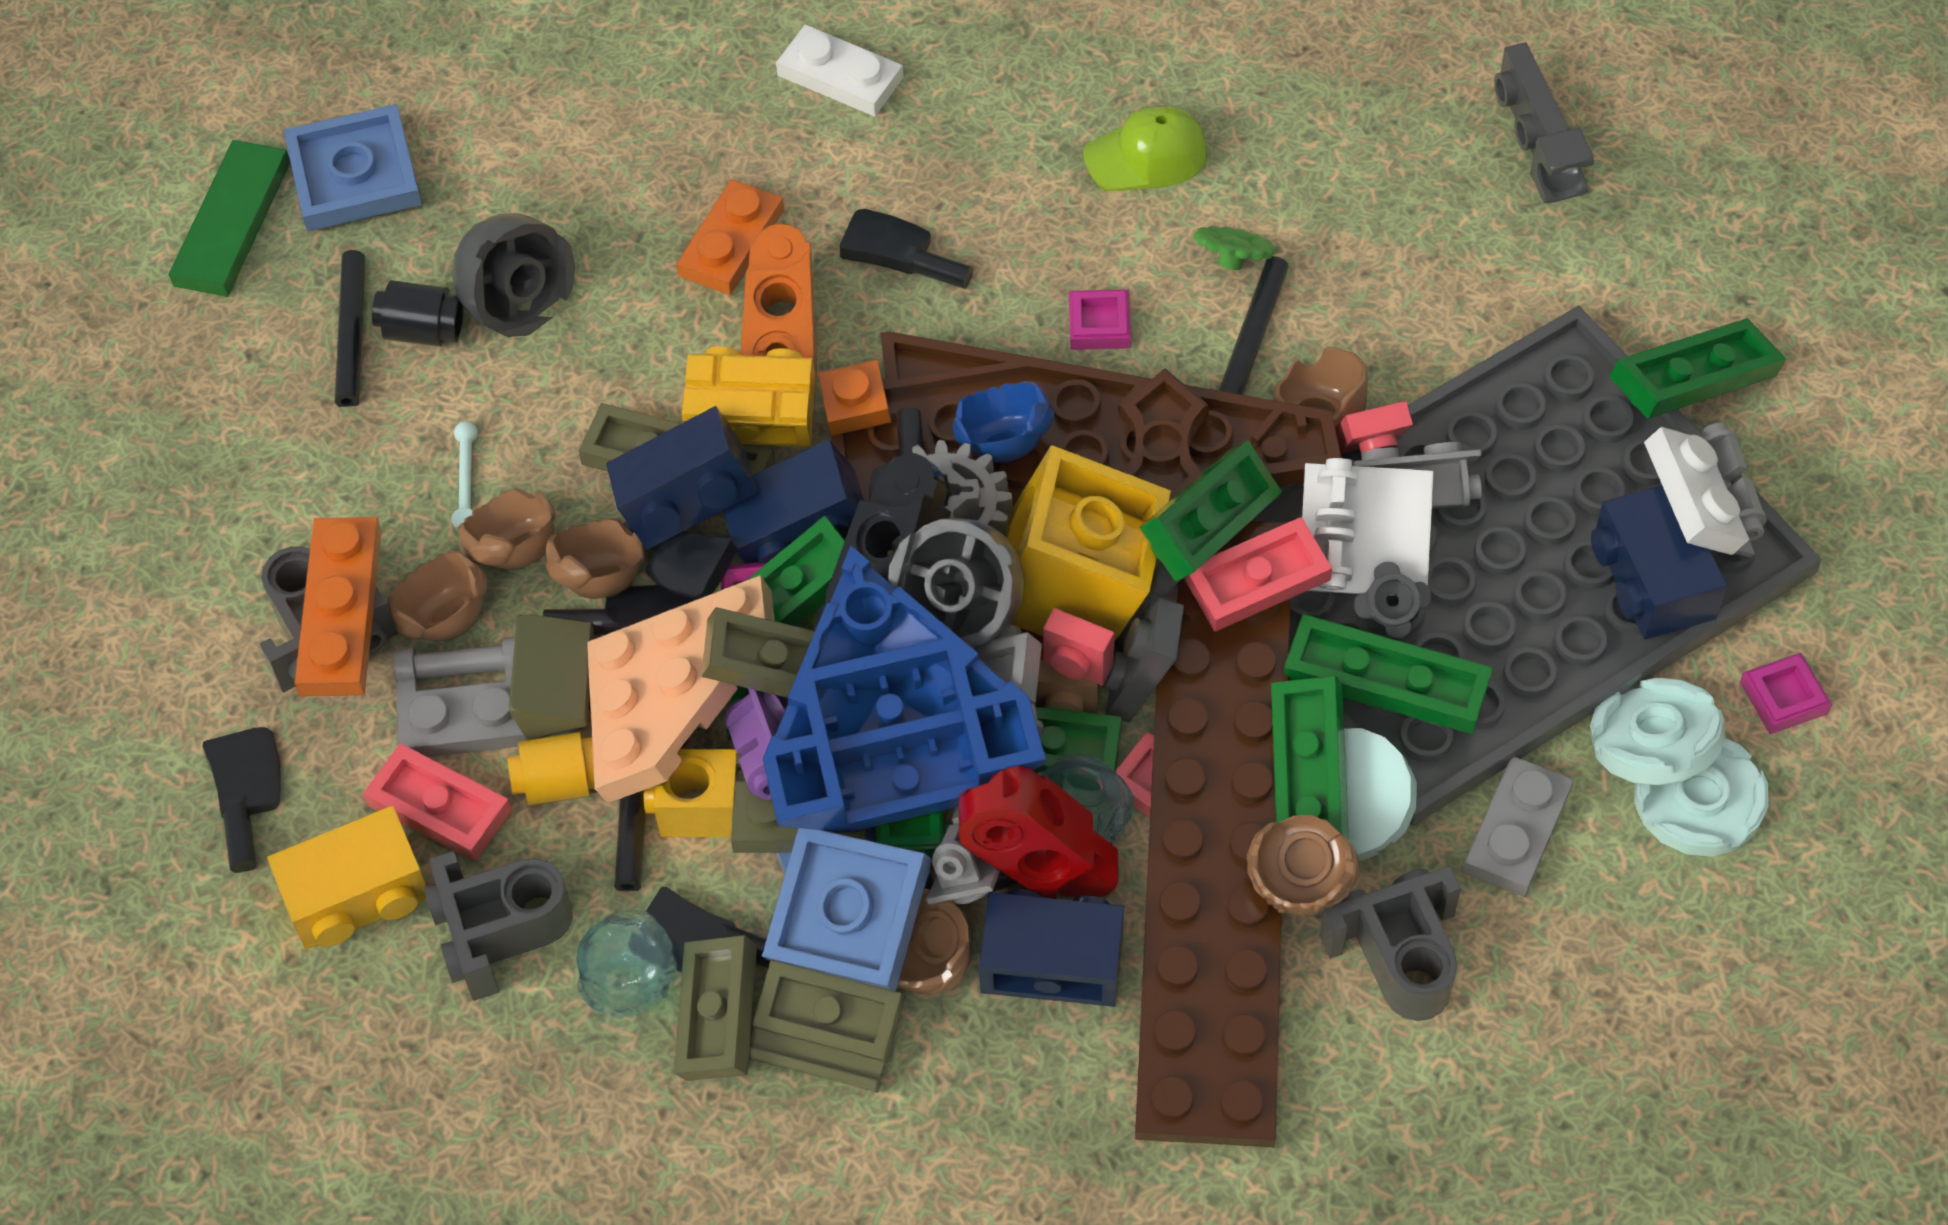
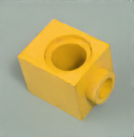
[644,749,738,837]

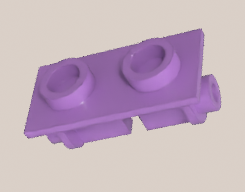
[725,688,789,800]

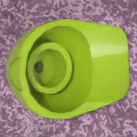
[1083,105,1207,191]

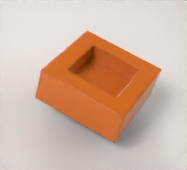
[818,359,892,436]

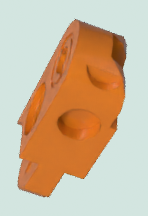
[741,223,817,375]

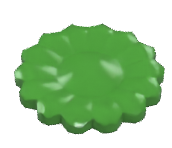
[1193,226,1276,270]

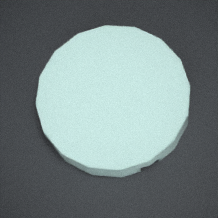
[1590,678,1725,785]
[1344,728,1417,861]
[1634,738,1769,857]

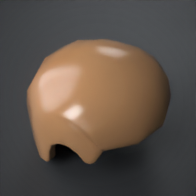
[1274,347,1368,428]

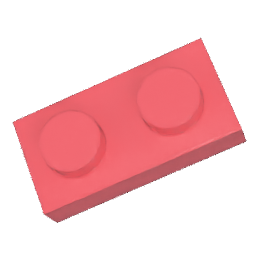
[1185,517,1332,632]
[363,743,512,862]

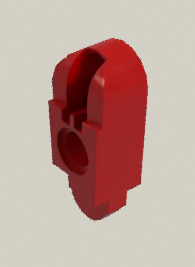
[958,766,1119,899]

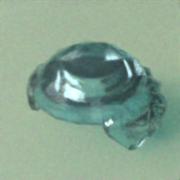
[1038,754,1134,845]
[576,910,677,1019]

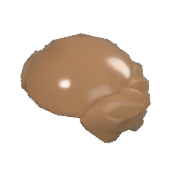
[458,488,555,570]
[545,518,646,599]
[387,551,488,641]
[1247,815,1360,917]
[897,888,973,995]

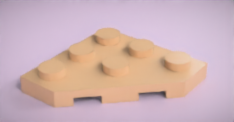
[587,575,775,804]

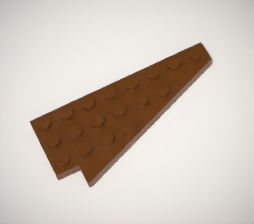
[831,331,1341,507]

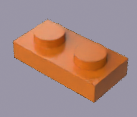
[676,179,784,296]

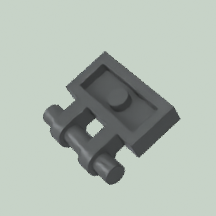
[1102,563,1184,723]

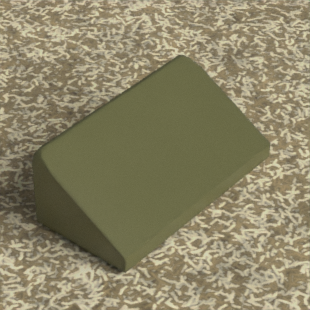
[509,614,594,740]

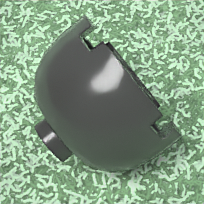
[452,213,575,337]
[888,517,1025,648]

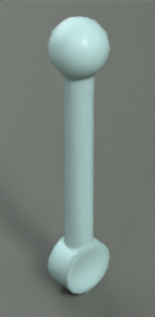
[451,421,478,532]

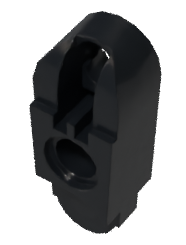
[825,453,951,606]

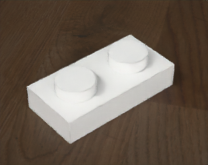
[776,25,904,116]
[1644,427,1750,555]

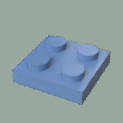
[284,104,422,232]
[762,828,932,991]

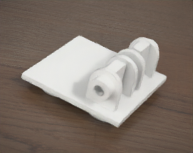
[1302,458,1434,596]

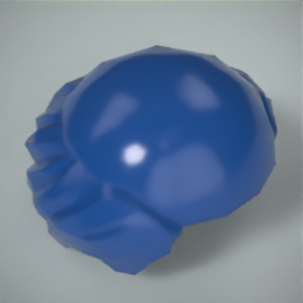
[953,381,1054,463]

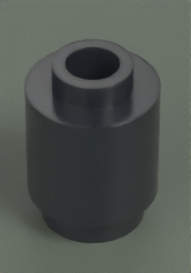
[372,280,464,347]

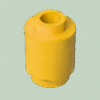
[507,732,595,806]

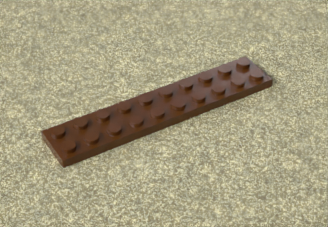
[1135,521,1290,1148]

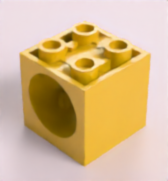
[1006,445,1171,642]

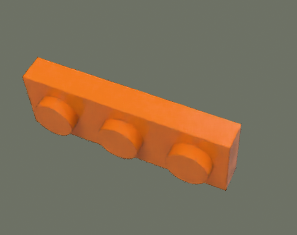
[294,517,382,697]

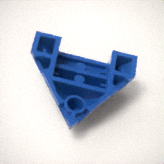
[763,546,1046,833]

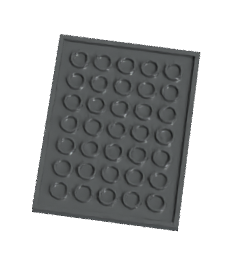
[1252,305,1822,826]

